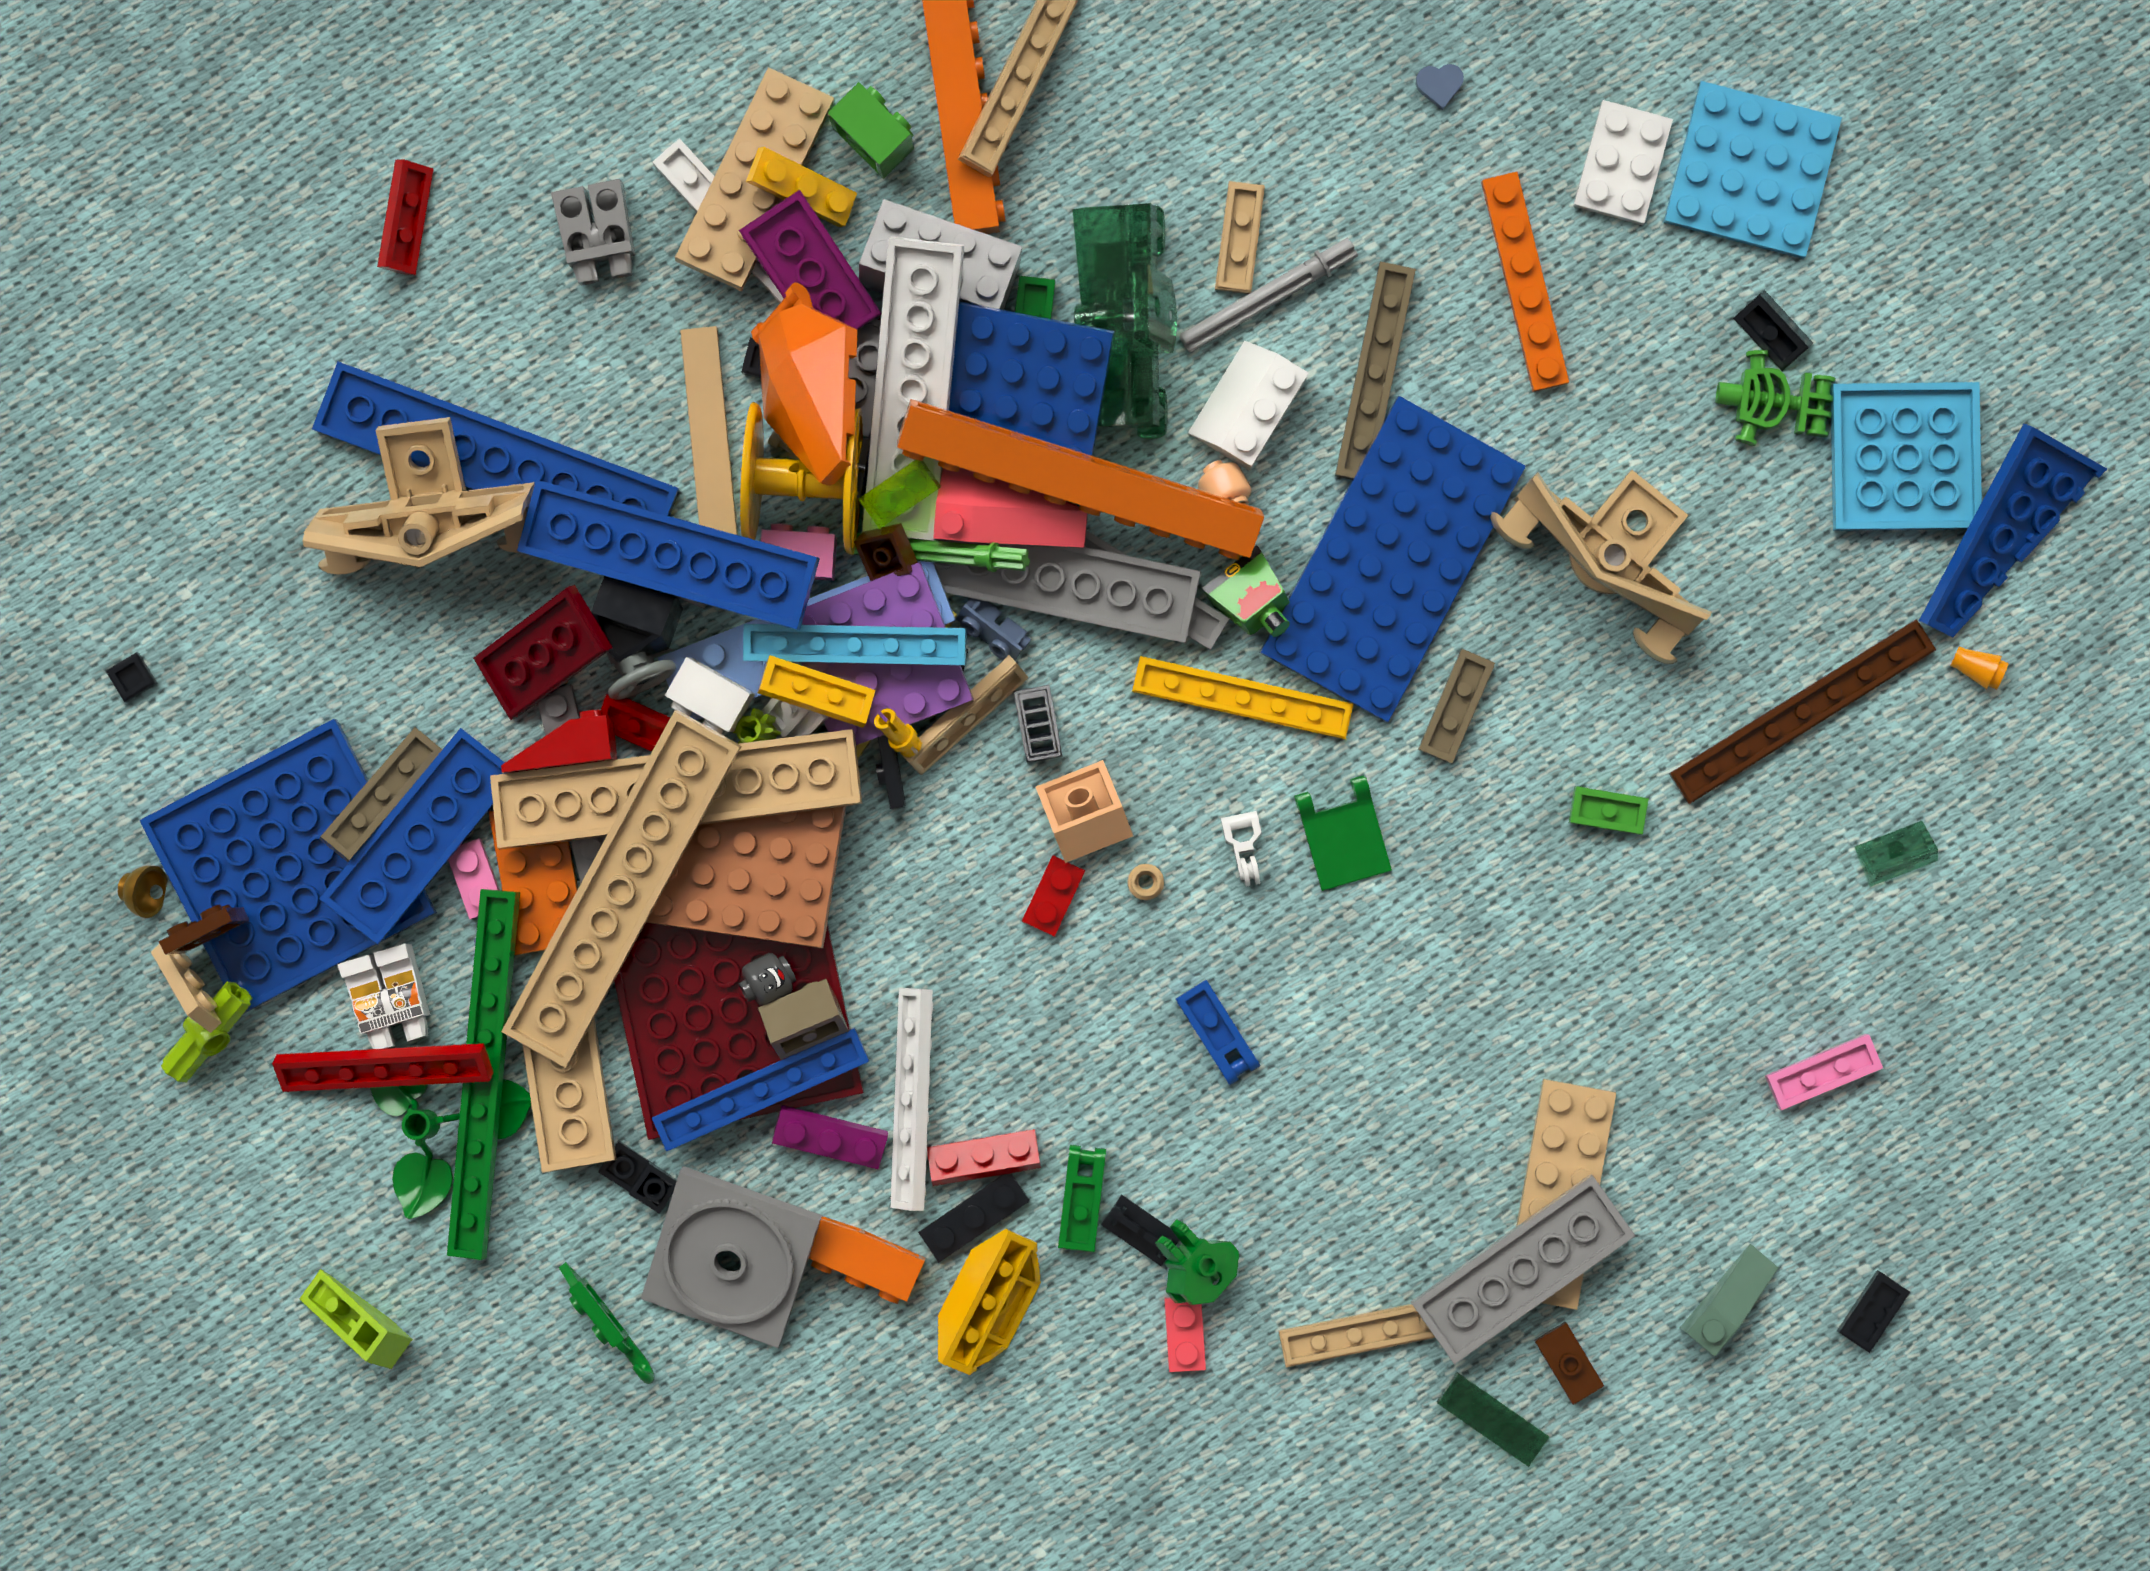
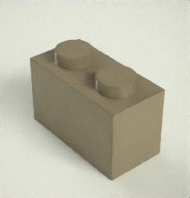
[758,979,849,1060]

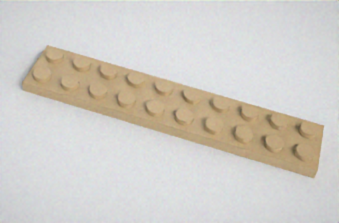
[501,710,742,1068]
[490,729,862,850]

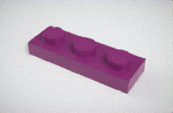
[772,1105,888,1169]

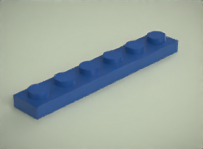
[652,1028,870,1152]

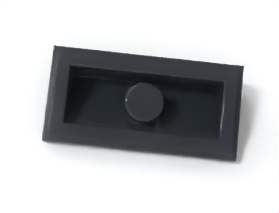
[1733,290,1813,371]

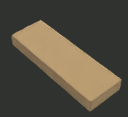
[1215,181,1265,294]

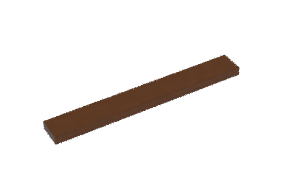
[1669,619,1936,804]

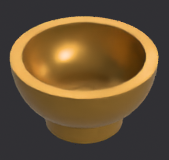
[118,865,168,918]

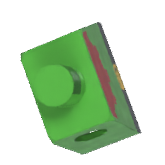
[1202,545,1290,637]

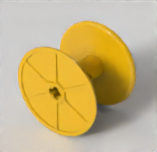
[740,402,863,555]

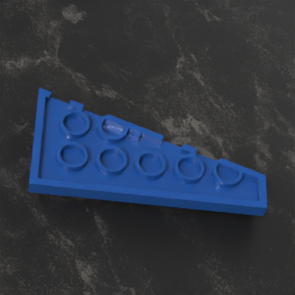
[1919,424,2107,638]

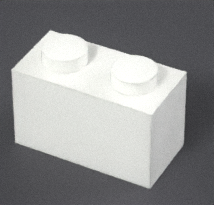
[665,657,755,735]

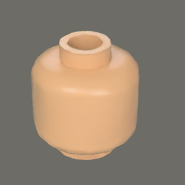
[1198,460,1252,505]

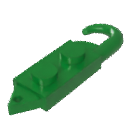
[559,1262,655,1384]

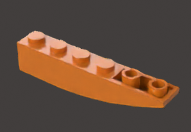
[809,1216,926,1304]

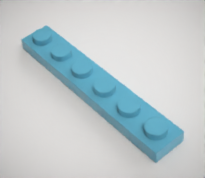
[743,624,967,665]

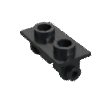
[1101,1194,1179,1266]

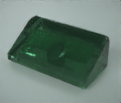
[1854,821,1938,887]

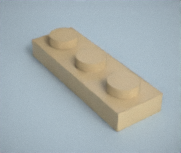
[151,944,222,1033]

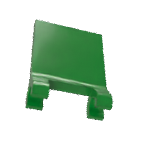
[1294,775,1392,891]

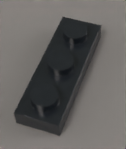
[918,1173,1030,1263]

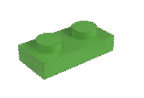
[1568,786,1649,835]

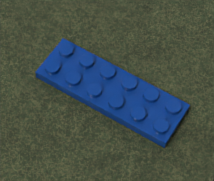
[319,728,506,945]

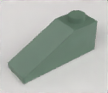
[1680,1244,1779,1356]

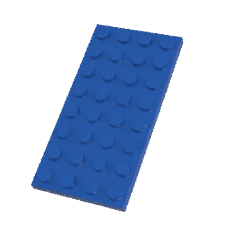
[1259,396,1526,722]

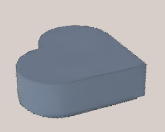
[1415,64,1464,110]

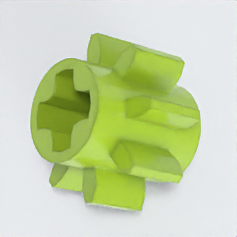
[733,708,781,744]

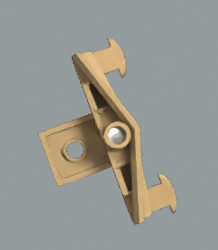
[302,417,535,574]
[1490,470,1712,664]

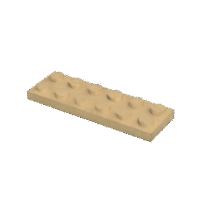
[675,67,834,291]
[1516,1079,1616,1310]

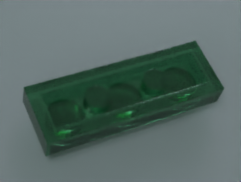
[1436,1372,1549,1467]

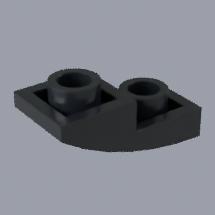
[598,1140,677,1214]

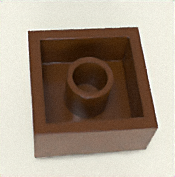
[854,523,918,581]

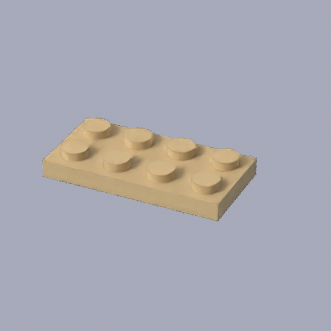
[522,1017,616,1173]

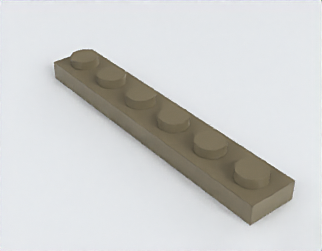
[1335,261,1416,480]

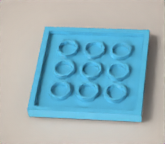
[1663,81,1842,259]
[1830,382,1982,531]

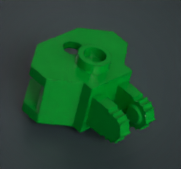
[1155,1219,1239,1305]

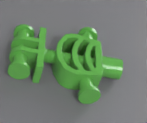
[1715,350,1836,446]

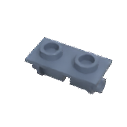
[956,598,1032,661]

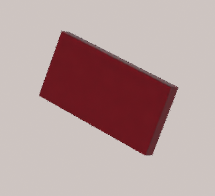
[473,585,613,720]

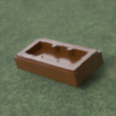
[1534,1322,1604,1405]

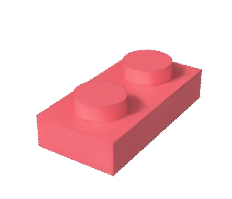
[1164,1297,1206,1372]

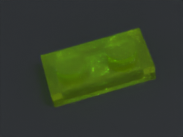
[859,460,941,529]

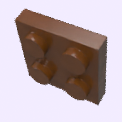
[158,904,250,955]

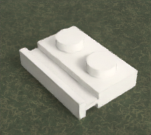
[762,698,828,738]

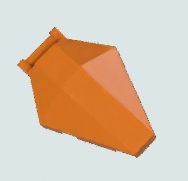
[751,283,857,485]

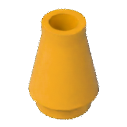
[1950,646,2009,690]

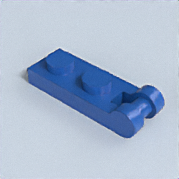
[1175,979,1260,1085]

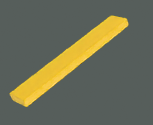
[1132,656,1353,740]

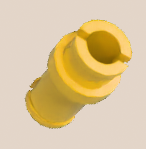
[874,708,922,758]

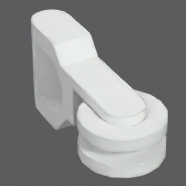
[1221,811,1261,887]

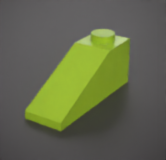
[299,1269,413,1369]

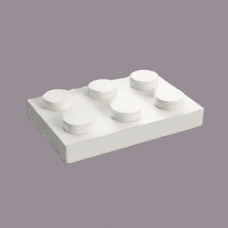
[1573,100,1673,225]

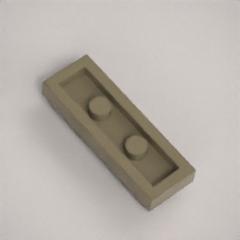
[1417,649,1495,764]

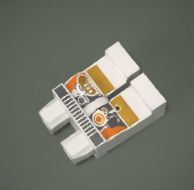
[337,944,430,1049]

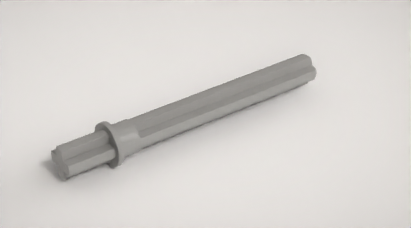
[1180,237,1358,352]

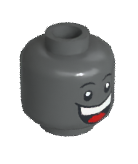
[738,953,796,1006]

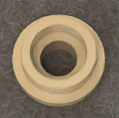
[1128,864,1164,900]

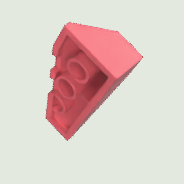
[933,468,1088,548]

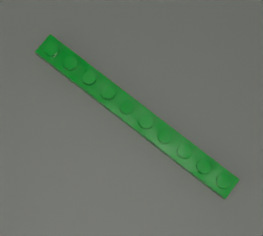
[447,889,520,1260]

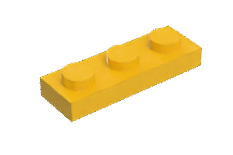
[746,147,857,227]
[757,655,876,728]

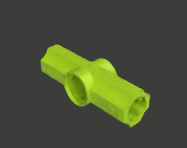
[161,981,253,1083]

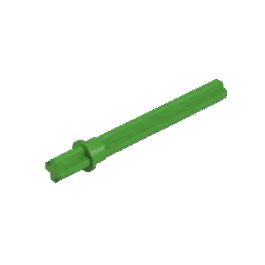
[843,533,1030,572]

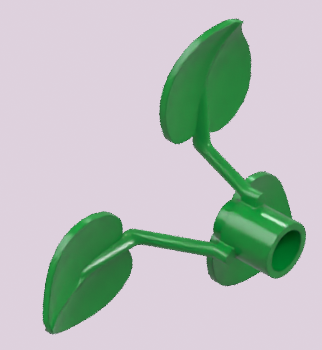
[370,1079,532,1219]

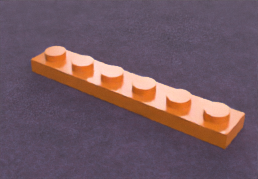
[1481,171,1569,392]

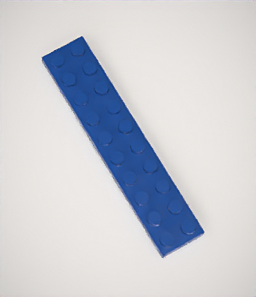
[312,361,680,516]

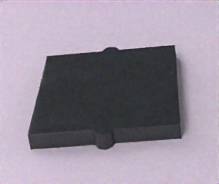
[857,438,870,499]

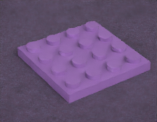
[801,562,974,745]

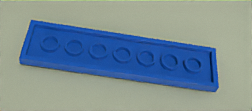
[517,480,820,630]

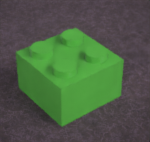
[828,82,914,179]

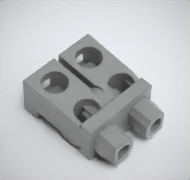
[551,179,635,285]

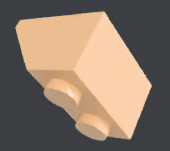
[1036,760,1133,863]

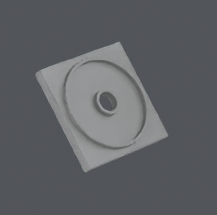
[641,1166,822,1348]

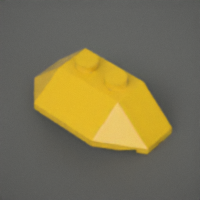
[938,1229,1041,1375]

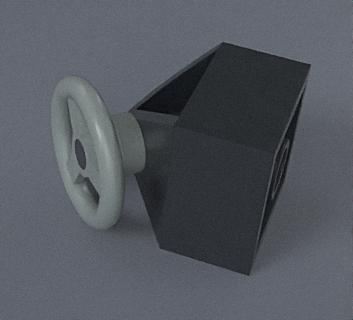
[591,576,683,700]

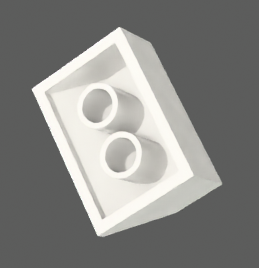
[1188,341,1309,471]

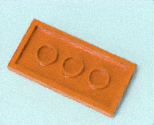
[488,811,578,955]

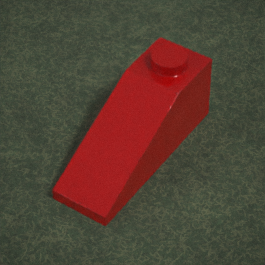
[501,710,618,773]

